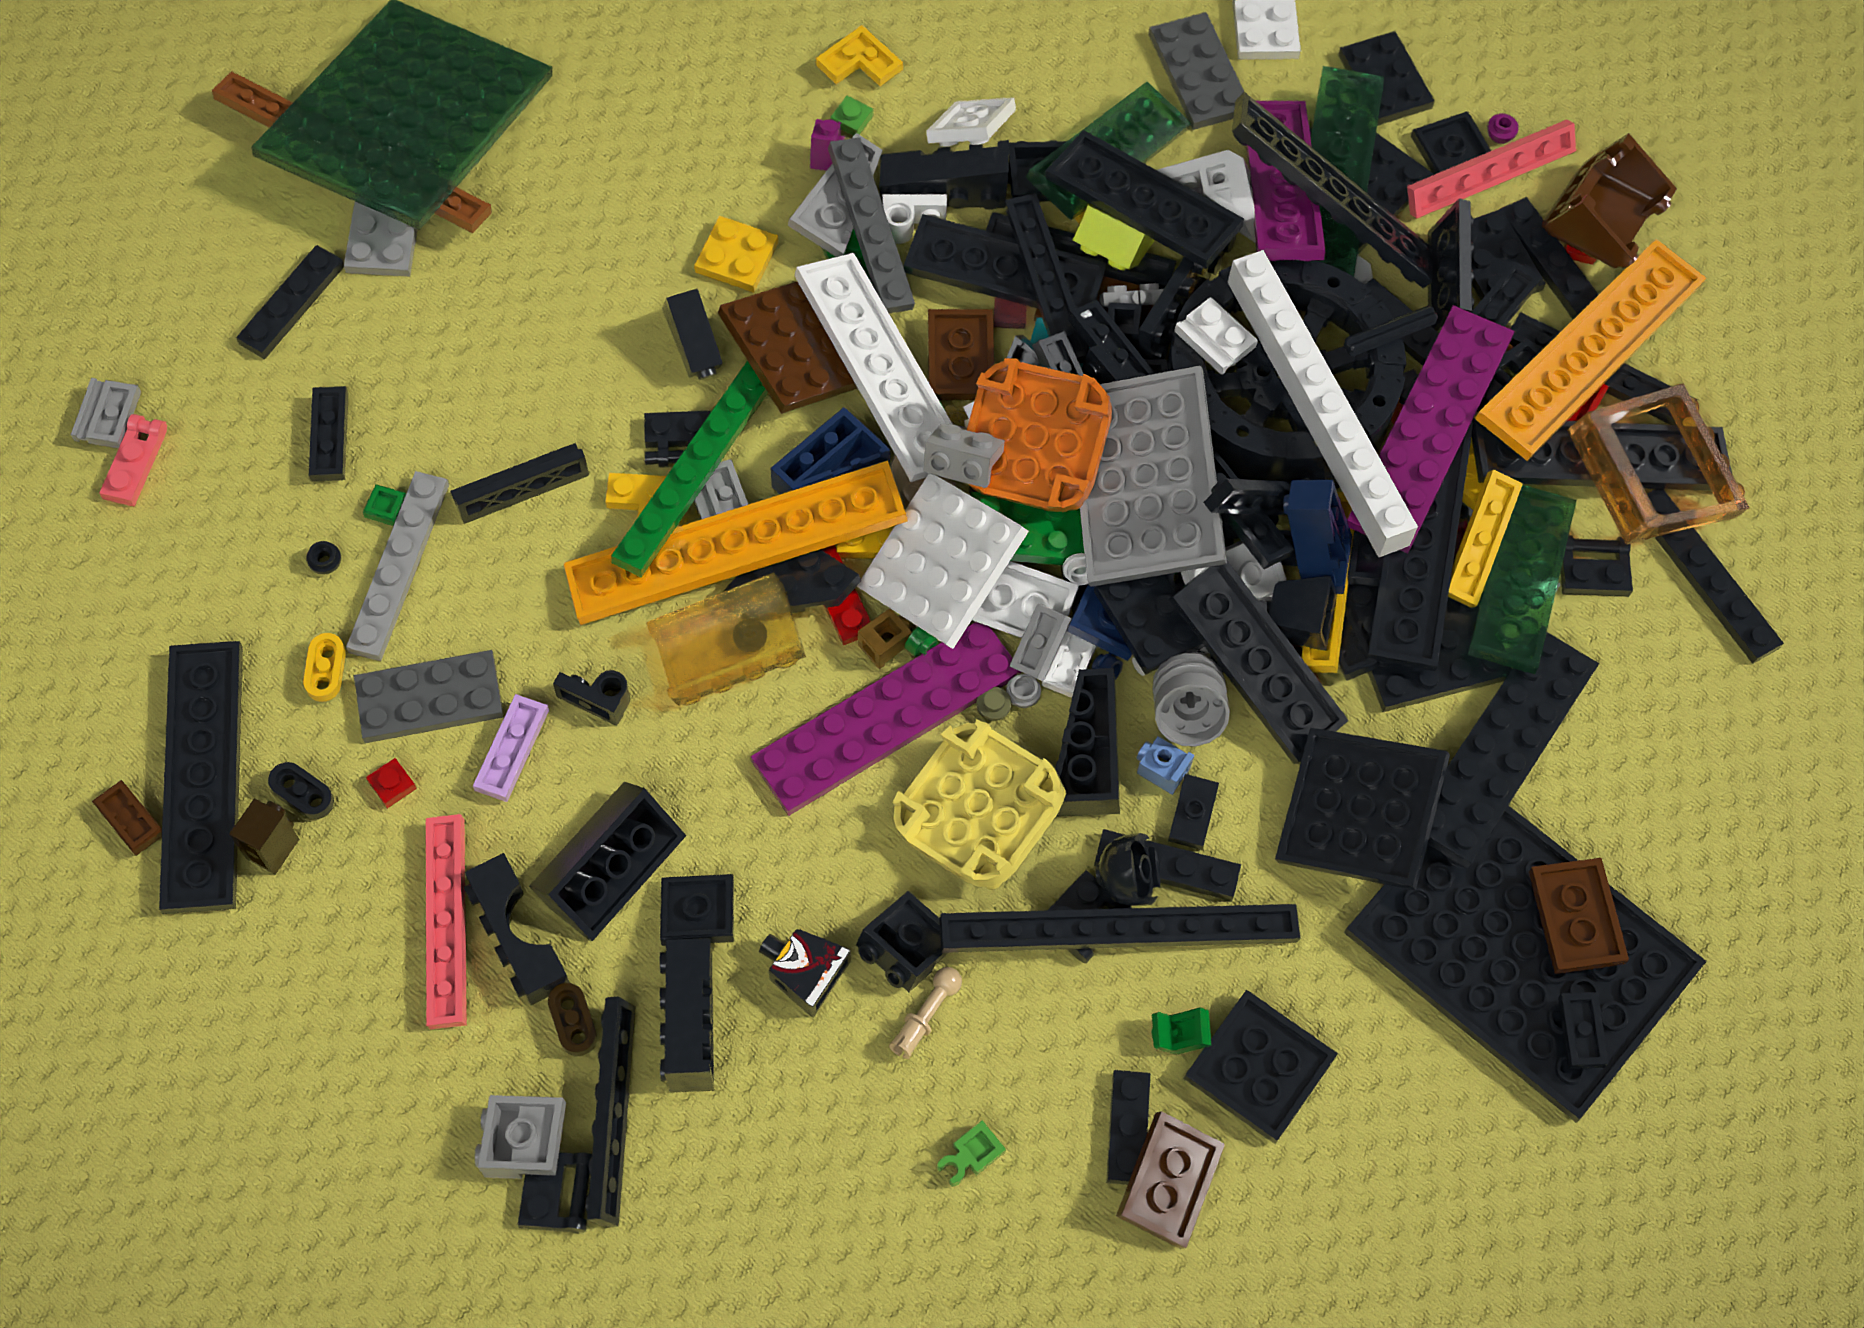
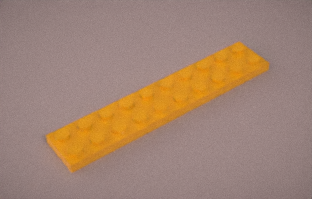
[1475,239,1706,461]
[564,461,908,625]

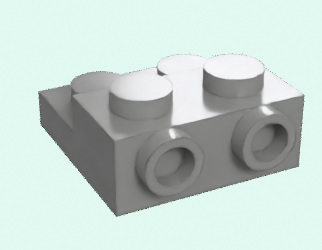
[475,1095,566,1179]

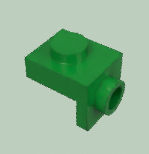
[1151,1007,1211,1055]

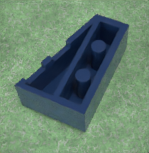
[770,407,890,494]
[1284,480,1352,594]

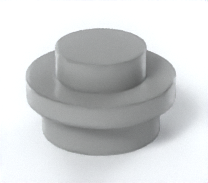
[1006,674,1041,708]

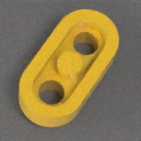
[303,633,346,702]

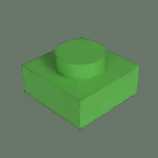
[831,95,873,136]

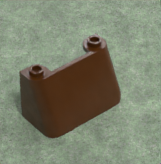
[1541,133,1677,269]

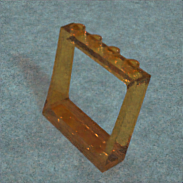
[1567,383,1750,545]

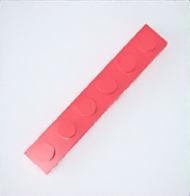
[1407,120,1576,218]
[426,814,467,1029]

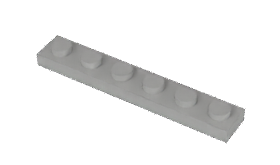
[346,471,449,661]

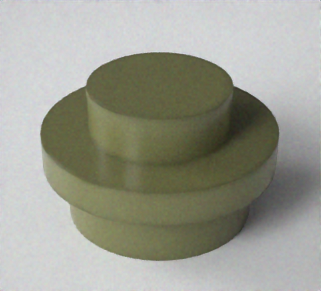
[977,687,1011,721]

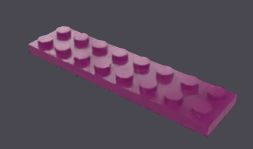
[1246,101,1325,261]
[1347,305,1515,553]
[751,622,1021,816]

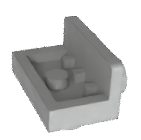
[923,424,1005,488]

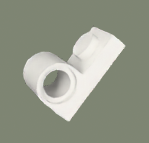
[883,195,947,244]

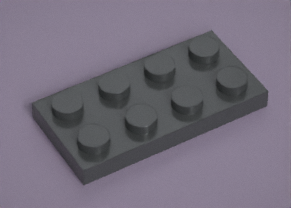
[1148,12,1244,130]
[354,650,504,743]

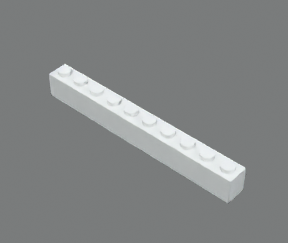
[1228,250,1418,557]

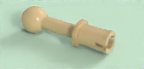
[889,967,962,1059]

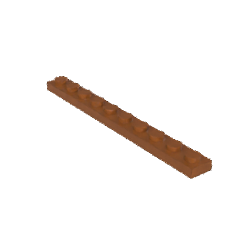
[212,71,492,233]

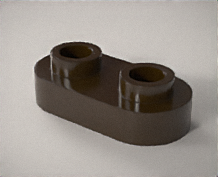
[548,983,597,1056]

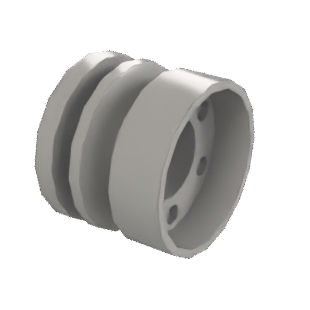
[1152,653,1230,746]

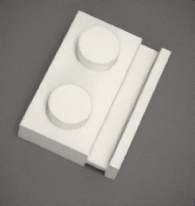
[1174,297,1258,375]

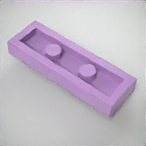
[473,694,549,802]

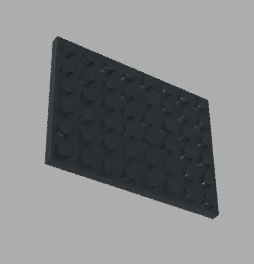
[1344,805,1707,1123]

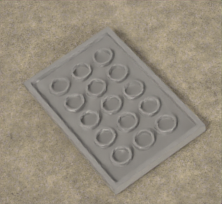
[1080,366,1227,587]

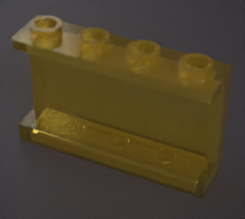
[646,573,806,706]

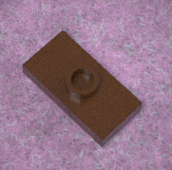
[92,780,162,856]

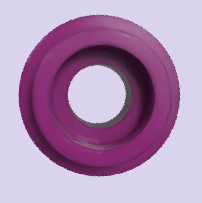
[1487,113,1519,144]

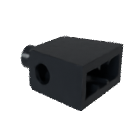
[1258,576,1337,651]

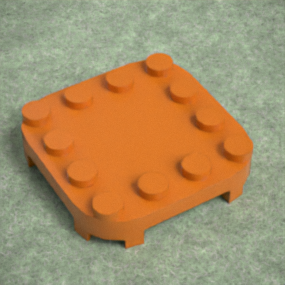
[967,358,1112,512]

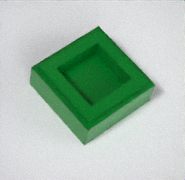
[363,484,407,526]

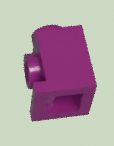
[810,119,846,171]

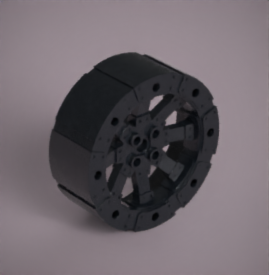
[1167,260,1406,489]

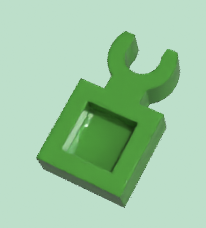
[937,1120,1006,1187]

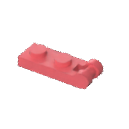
[99,414,167,507]

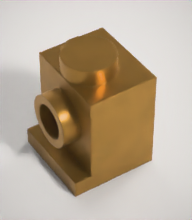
[858,608,913,670]

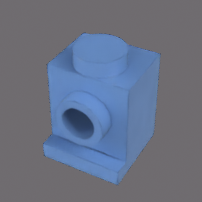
[1136,736,1195,795]

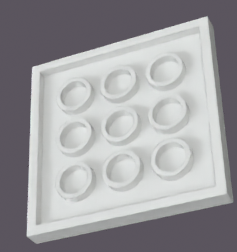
[857,473,1029,649]

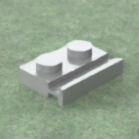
[71,378,141,448]
[694,459,748,519]

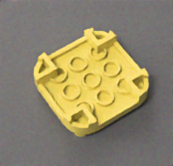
[892,719,1066,890]

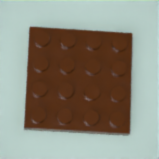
[718,281,857,414]

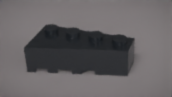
[880,140,1009,210]
[1055,668,1120,817]
[659,938,714,1093]

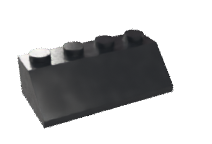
[529,781,687,941]

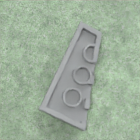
[788,133,882,257]

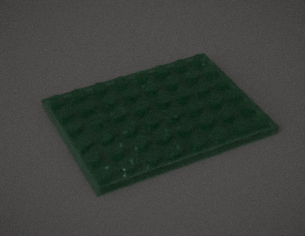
[251,0,553,230]

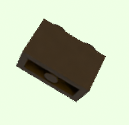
[229,798,300,875]

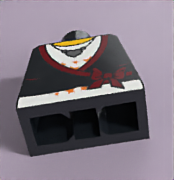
[759,929,851,1018]

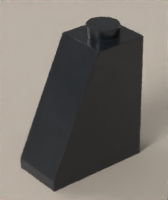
[662,288,723,380]

